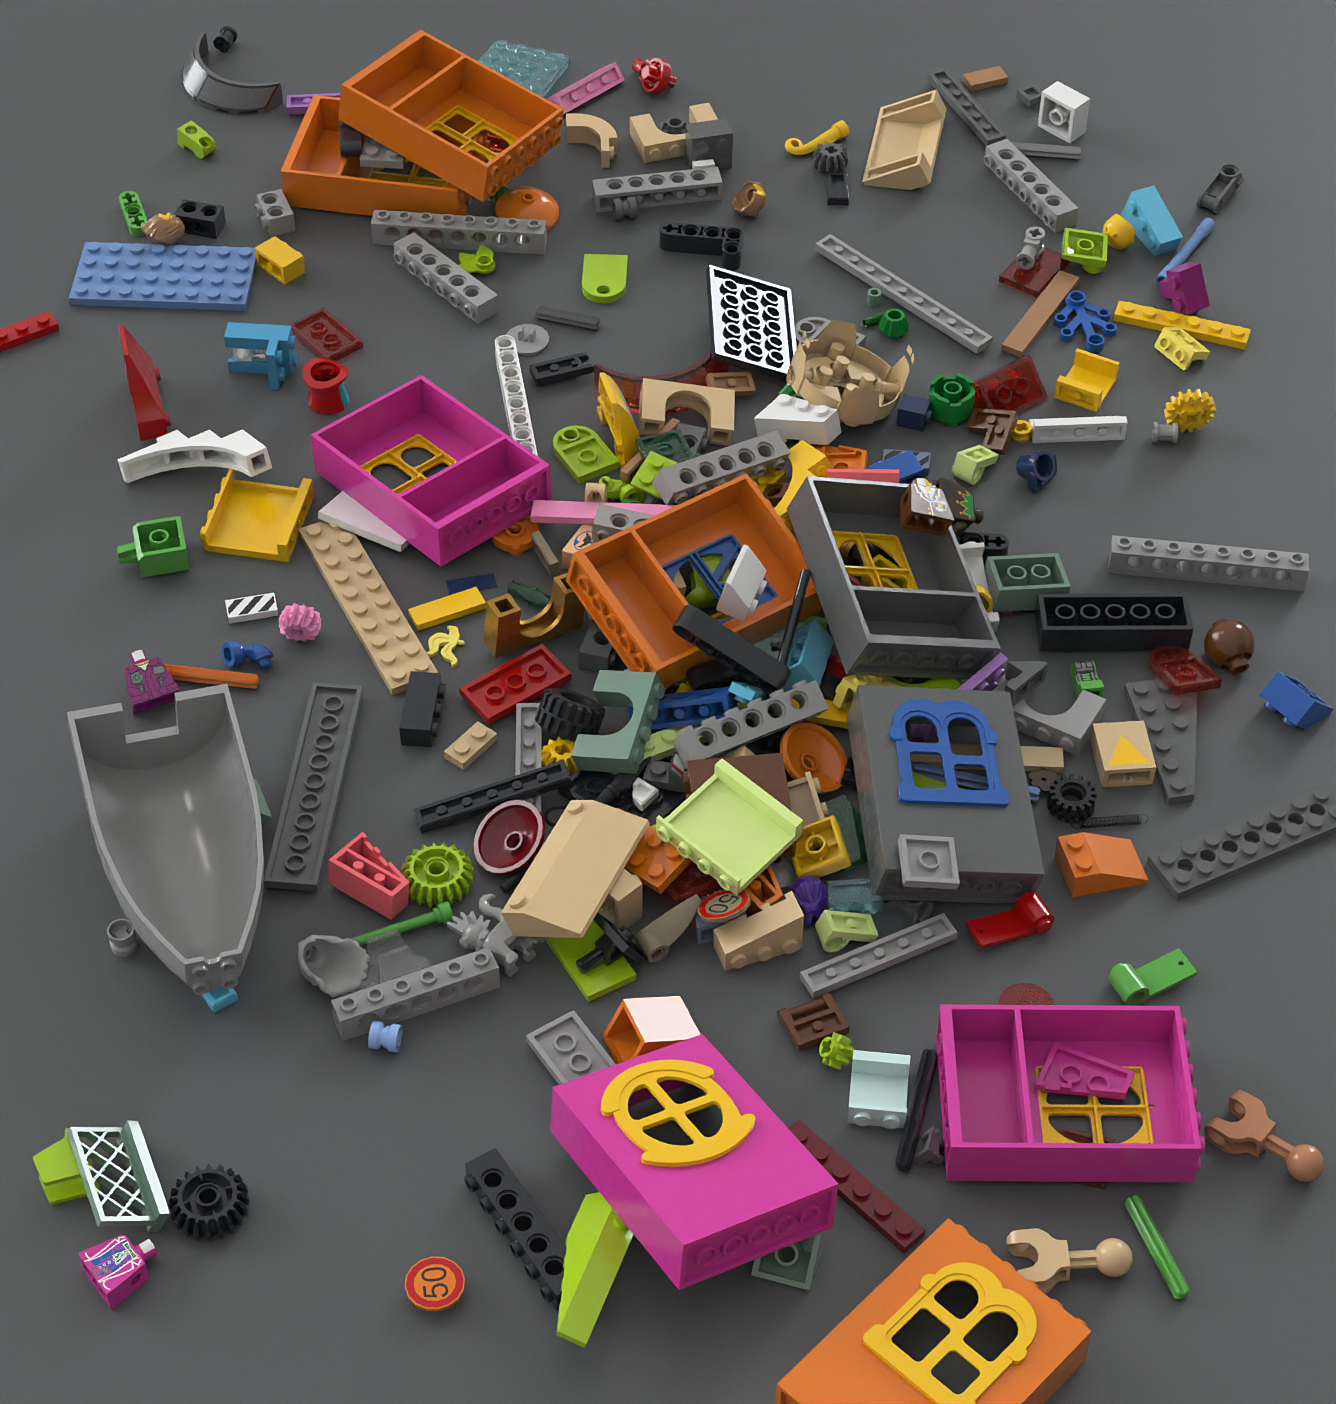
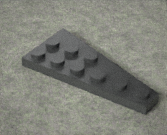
[1124,674,1198,804]

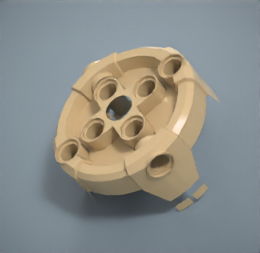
[787,320,914,427]

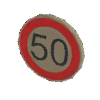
[697,890,751,923]

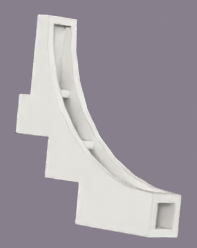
[118,430,272,483]

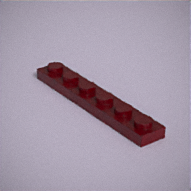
[788,1119,925,1254]

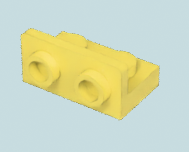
[1154,327,1210,370]

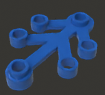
[1054,291,1117,354]

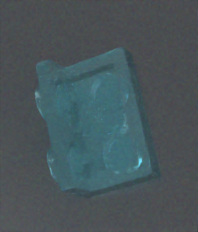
[828,878,884,915]

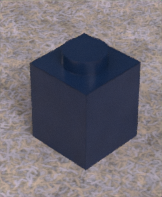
[896,394,933,432]

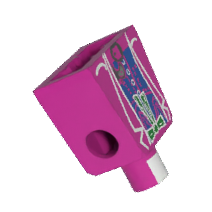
[78,1235,157,1310]

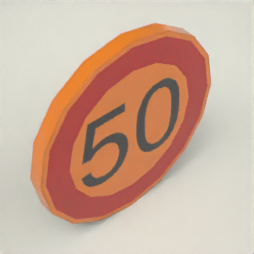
[405,1256,465,1311]

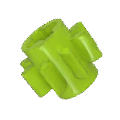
[819,1032,854,1070]

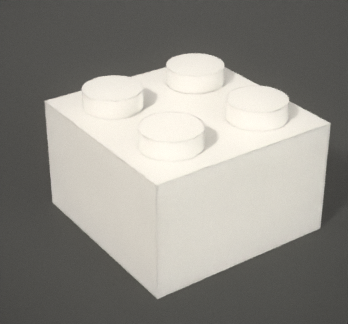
[1038,81,1090,143]

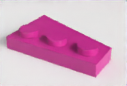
[1034,1042,1135,1100]

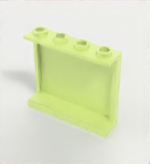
[656,759,803,896]

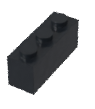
[399,671,446,747]

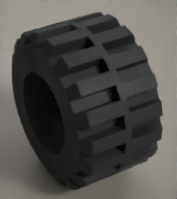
[535,688,606,741]

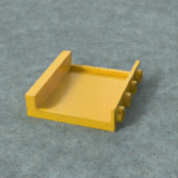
[200,468,315,563]

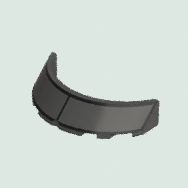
[182,32,283,115]

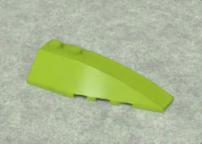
[556,1192,634,1348]

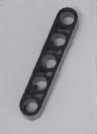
[672,605,791,694]

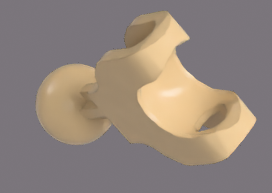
[1006,1228,1133,1294]

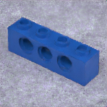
[628,687,737,730]

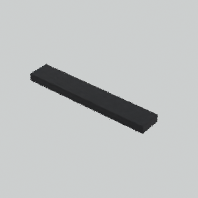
[414,760,572,834]

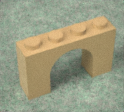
[630,103,718,163]
[638,378,735,446]

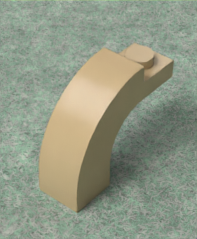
[566,113,618,168]

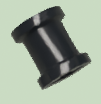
[213,26,238,52]

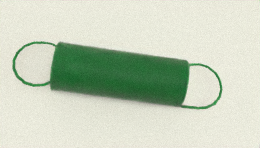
[858,311,886,328]

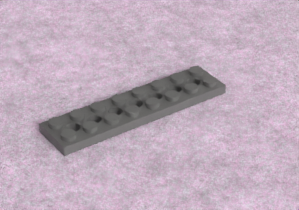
[1147,783,1336,900]

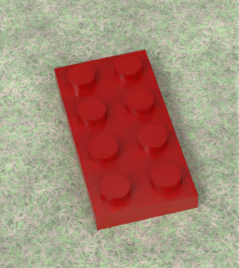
[459,644,572,725]

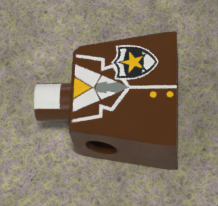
[900,478,954,536]

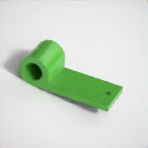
[1108,948,1197,1006]

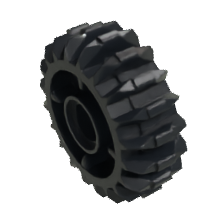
[168,1163,250,1242]

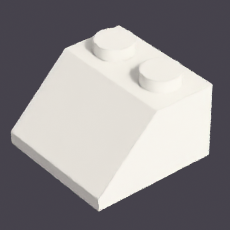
[716,545,767,622]

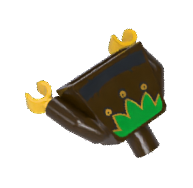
[923,477,984,535]

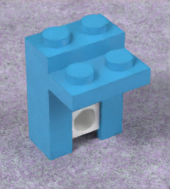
[224,322,299,390]

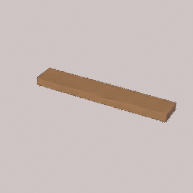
[1001,270,1080,358]

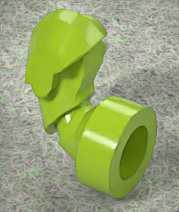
[599,476,645,503]

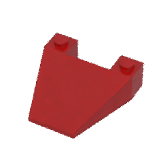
[118,324,171,441]

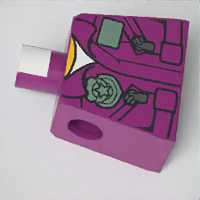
[125,650,179,715]

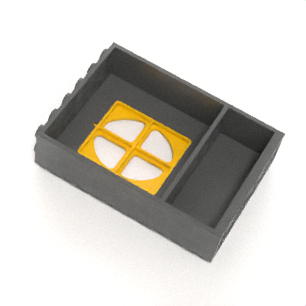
[787,476,1001,679]

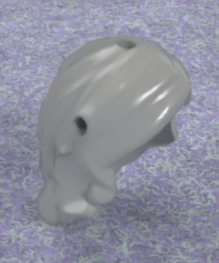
[296,935,370,998]

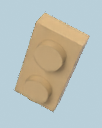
[444,721,498,770]

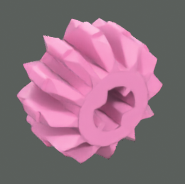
[278,603,322,643]

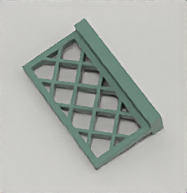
[67,1121,170,1233]

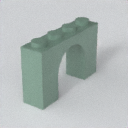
[571,670,665,774]

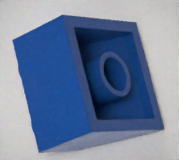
[1259,671,1334,729]

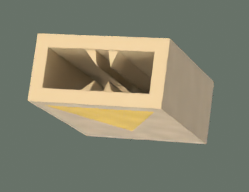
[1090,721,1156,787]

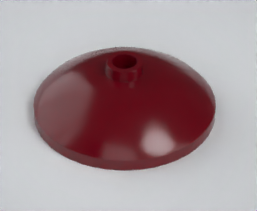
[474,800,545,875]

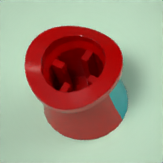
[303,358,350,414]

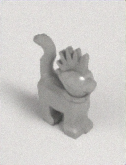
[447,894,545,977]

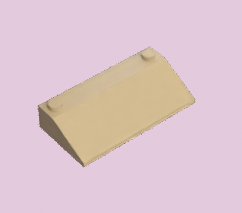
[862,89,946,190]
[501,800,650,938]

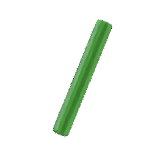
[1125,1195,1190,1300]

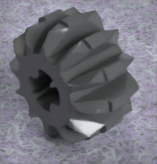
[813,142,849,173]

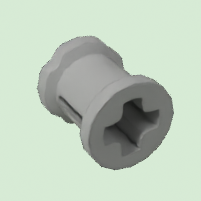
[1152,422,1178,443]

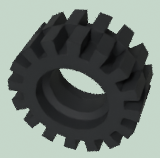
[1047,774,1097,824]

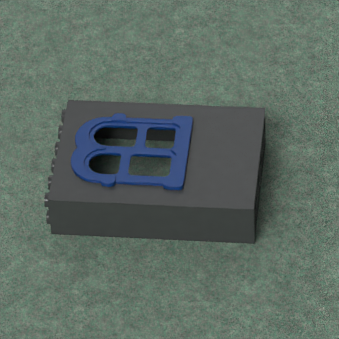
[847,685,1045,904]

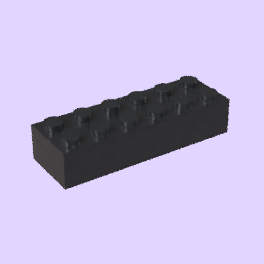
[1035,593,1193,650]

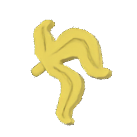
[427,625,465,668]

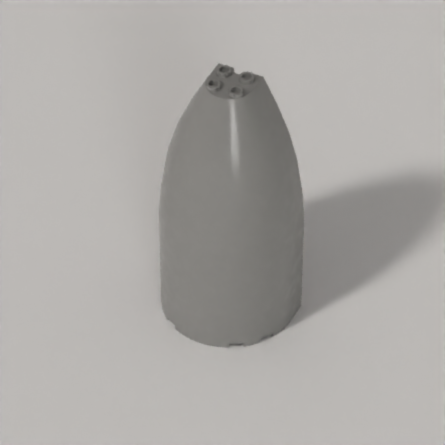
[67,684,264,995]

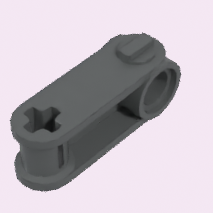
[1197,163,1244,214]

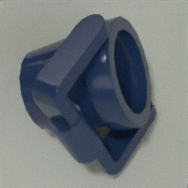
[1016,450,1057,493]

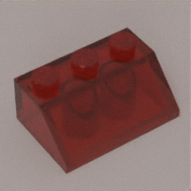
[973,355,1048,413]

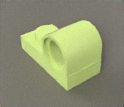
[952,445,999,485]
[815,910,879,953]

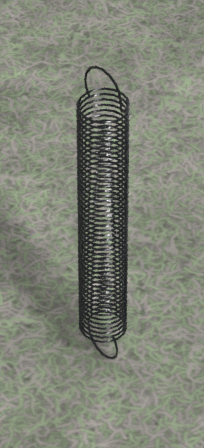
[1071,814,1148,829]

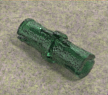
[507,580,551,609]

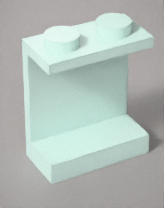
[847,1050,910,1129]

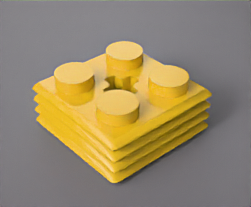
[792,815,851,878]

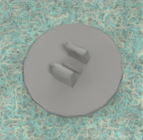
[506,324,550,356]

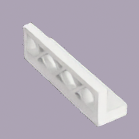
[1029,416,1128,443]

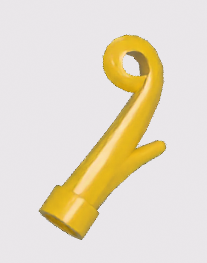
[785,120,849,155]

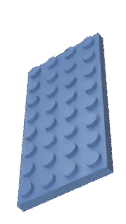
[69,242,257,311]

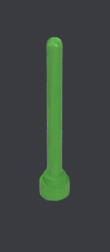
[349,901,453,946]

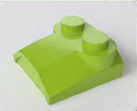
[1061,228,1108,274]

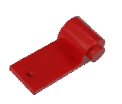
[966,891,1054,949]

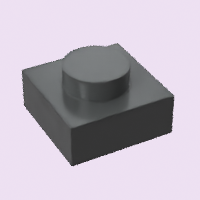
[1017,84,1042,107]

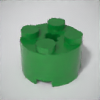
[929,373,975,427]

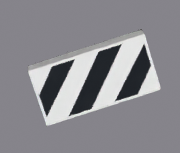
[225,593,278,624]

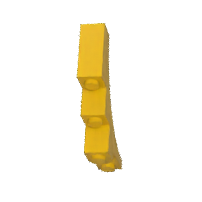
[774,440,833,533]

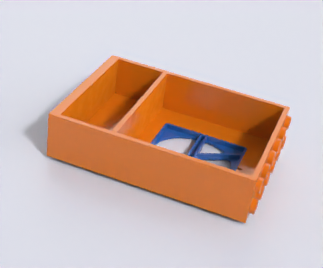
[566,473,822,688]

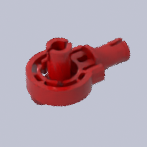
[631,58,677,95]

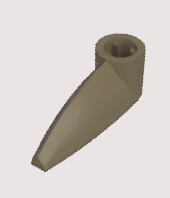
[635,894,701,963]

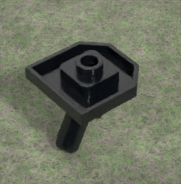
[576,912,645,974]

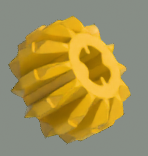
[541,737,578,775]

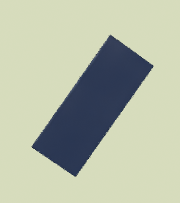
[446,573,497,595]

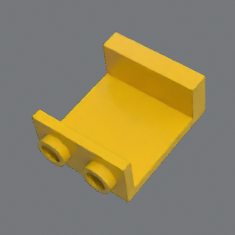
[1054,348,1120,412]

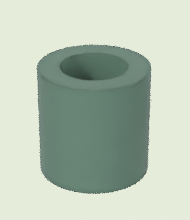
[867,288,881,307]

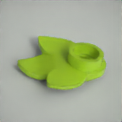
[459,245,496,274]

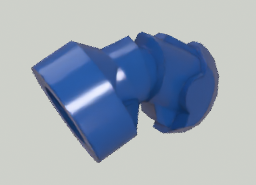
[221,641,274,670]

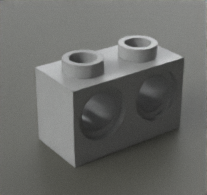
[255,189,296,237]

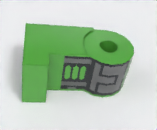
[1070,660,1104,698]

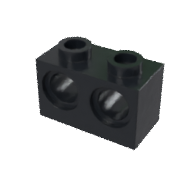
[174,199,226,239]

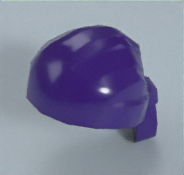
[788,876,829,926]

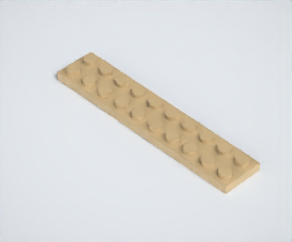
[298,521,438,695]

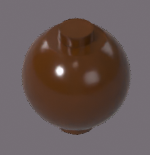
[1204,618,1255,675]

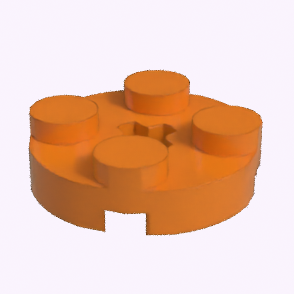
[491,515,539,556]

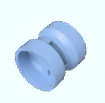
[368,1021,403,1053]

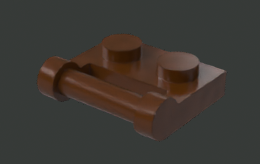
[777,992,850,1052]

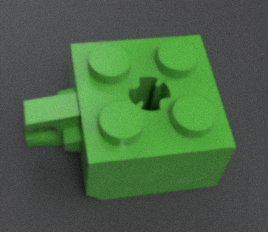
[117,516,190,578]

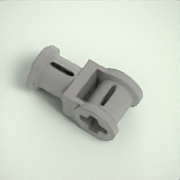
[1015,227,1045,270]

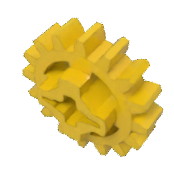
[1164,389,1216,433]

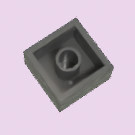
[685,118,733,169]

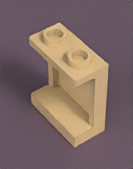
[787,771,829,826]

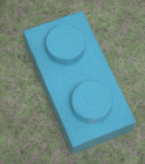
[728,682,768,704]

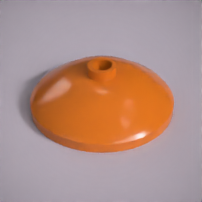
[495,186,559,231]
[780,722,847,794]

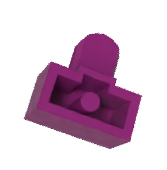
[1159,262,1210,315]

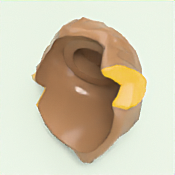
[732,181,766,217]
[141,212,185,246]

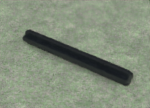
[895,1049,937,1172]

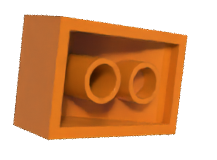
[1054,832,1149,898]

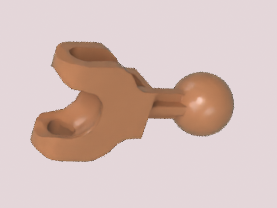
[1204,1090,1324,1182]

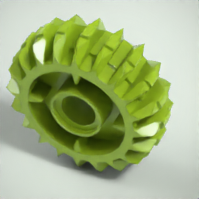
[401,841,474,908]

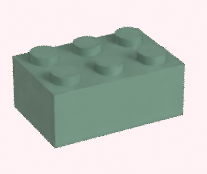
[985,553,1071,612]

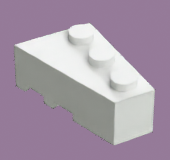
[754,394,841,445]

